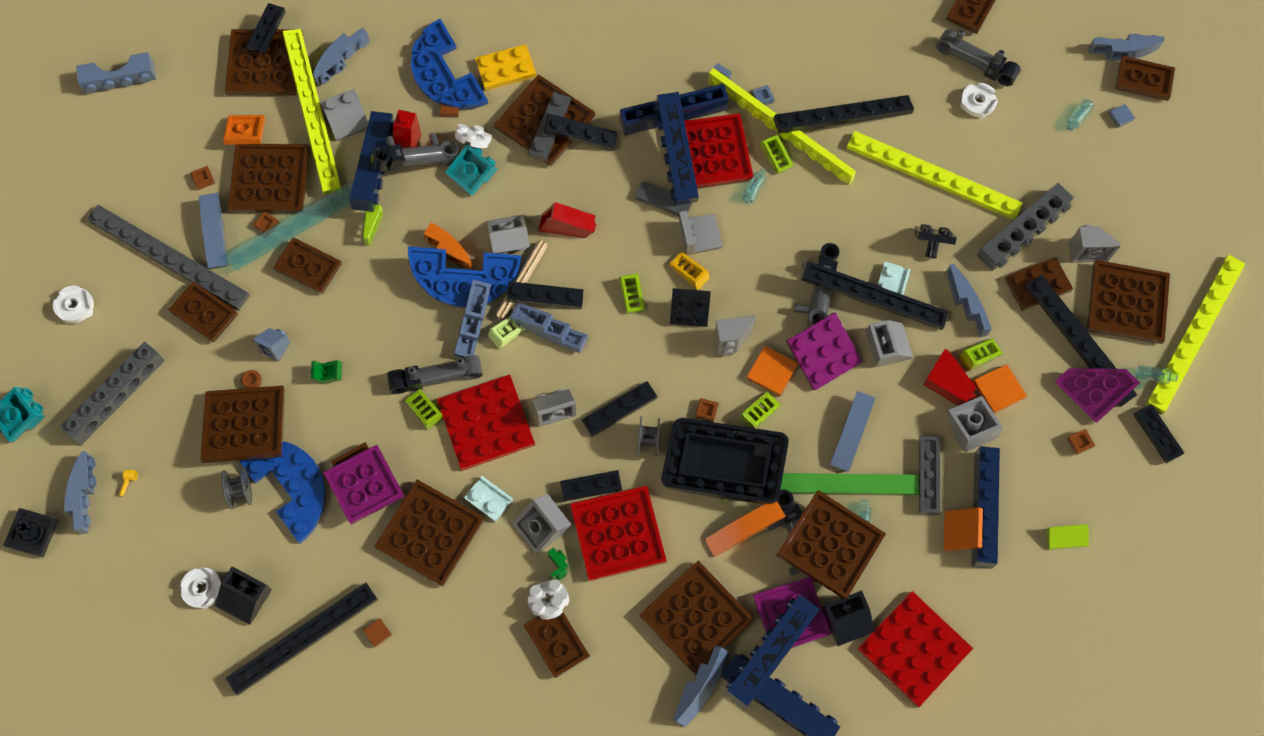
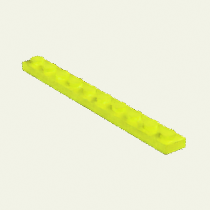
[283,29,341,194]
[708,68,856,184]
[847,131,1023,220]
[1146,255,1246,414]

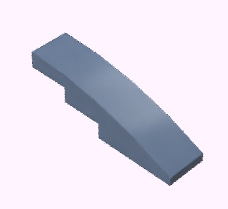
[199,193,228,269]
[946,264,992,337]
[454,280,491,358]
[510,303,588,353]
[830,391,875,472]
[673,646,730,727]

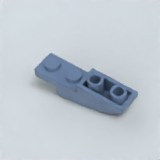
[313,27,370,87]
[1089,34,1165,61]
[64,451,97,534]

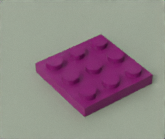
[786,312,862,390]
[323,445,405,525]
[753,577,831,649]

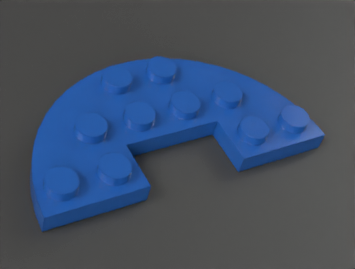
[411,18,488,109]
[408,246,521,308]
[239,441,326,543]

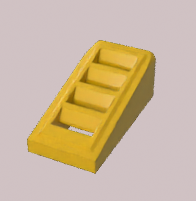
[669,251,710,290]

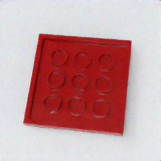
[685,113,754,188]
[437,374,536,471]
[570,486,667,582]
[857,591,973,708]

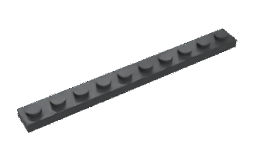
[87,205,250,310]

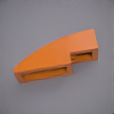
[424,222,472,270]

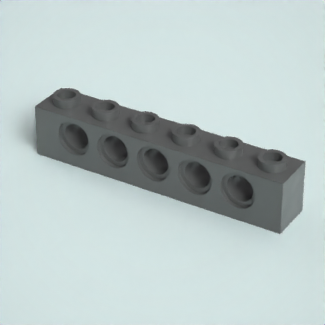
[977,183,1074,271]
[60,341,165,445]

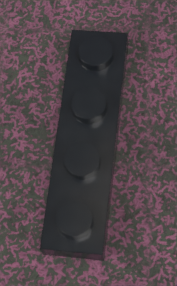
[544,114,617,151]
[506,281,584,309]
[582,381,658,437]

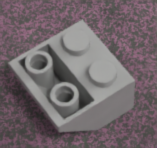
[866,320,913,367]

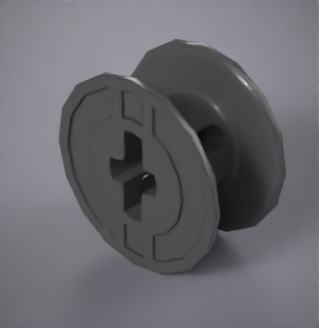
[637,416,660,456]
[221,466,252,509]

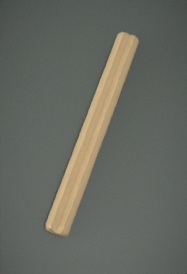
[495,240,547,321]

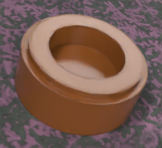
[241,370,262,388]

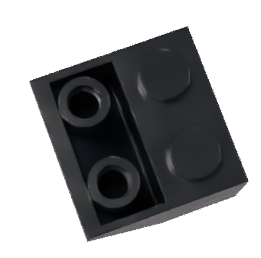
[215,566,272,625]
[822,590,875,647]

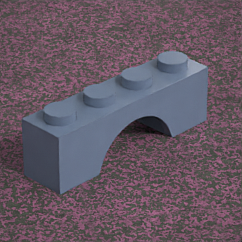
[76,52,156,93]

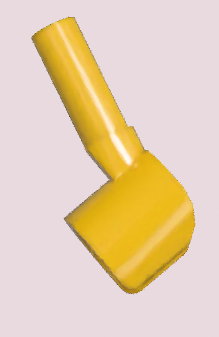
[119,469,138,496]

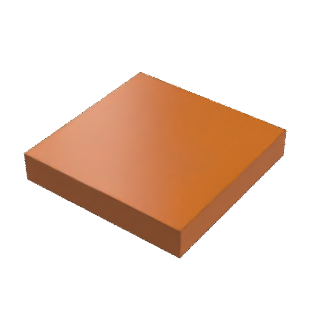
[223,115,265,145]
[746,346,798,396]
[973,364,1027,414]
[943,507,983,551]

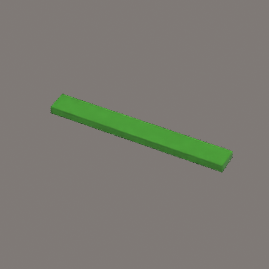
[781,473,920,496]

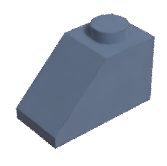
[253,328,290,361]

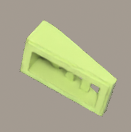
[488,317,526,349]

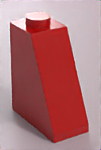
[393,109,422,148]
[538,202,596,238]
[923,349,976,406]

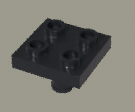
[914,224,957,259]
[670,288,711,327]
[3,508,59,558]

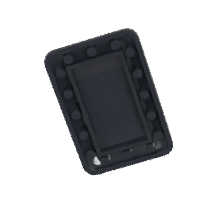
[661,418,789,504]

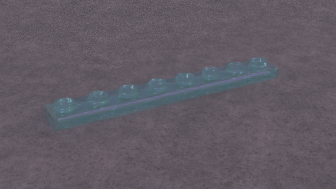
[225,180,354,271]

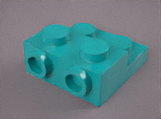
[445,144,498,196]
[0,387,45,442]

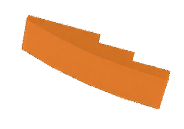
[705,502,785,557]

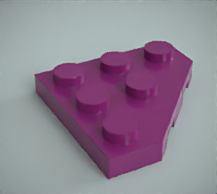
[1054,368,1140,423]

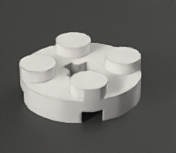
[960,83,998,119]
[455,124,492,148]
[53,286,94,324]
[180,568,222,609]
[528,579,569,619]

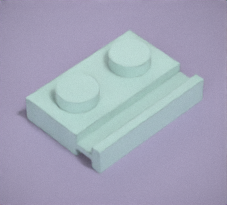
[877,262,911,295]
[464,476,513,522]

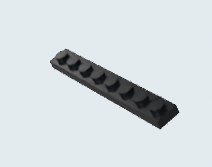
[773,95,914,133]
[801,261,948,330]
[1025,274,1137,407]
[226,582,378,696]

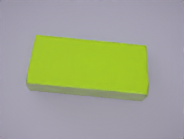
[1045,524,1089,550]

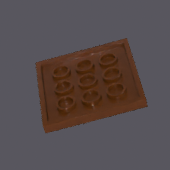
[225,29,303,95]
[494,74,595,166]
[228,144,310,213]
[1087,260,1170,344]
[200,385,285,463]
[374,479,485,587]
[776,490,886,599]
[639,560,754,676]

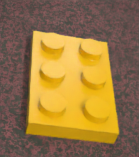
[475,44,536,91]

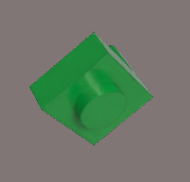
[310,360,342,384]
[547,547,569,581]

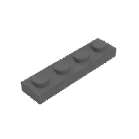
[529,92,571,161]
[919,436,940,515]

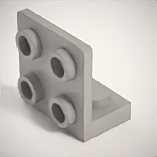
[679,211,722,255]

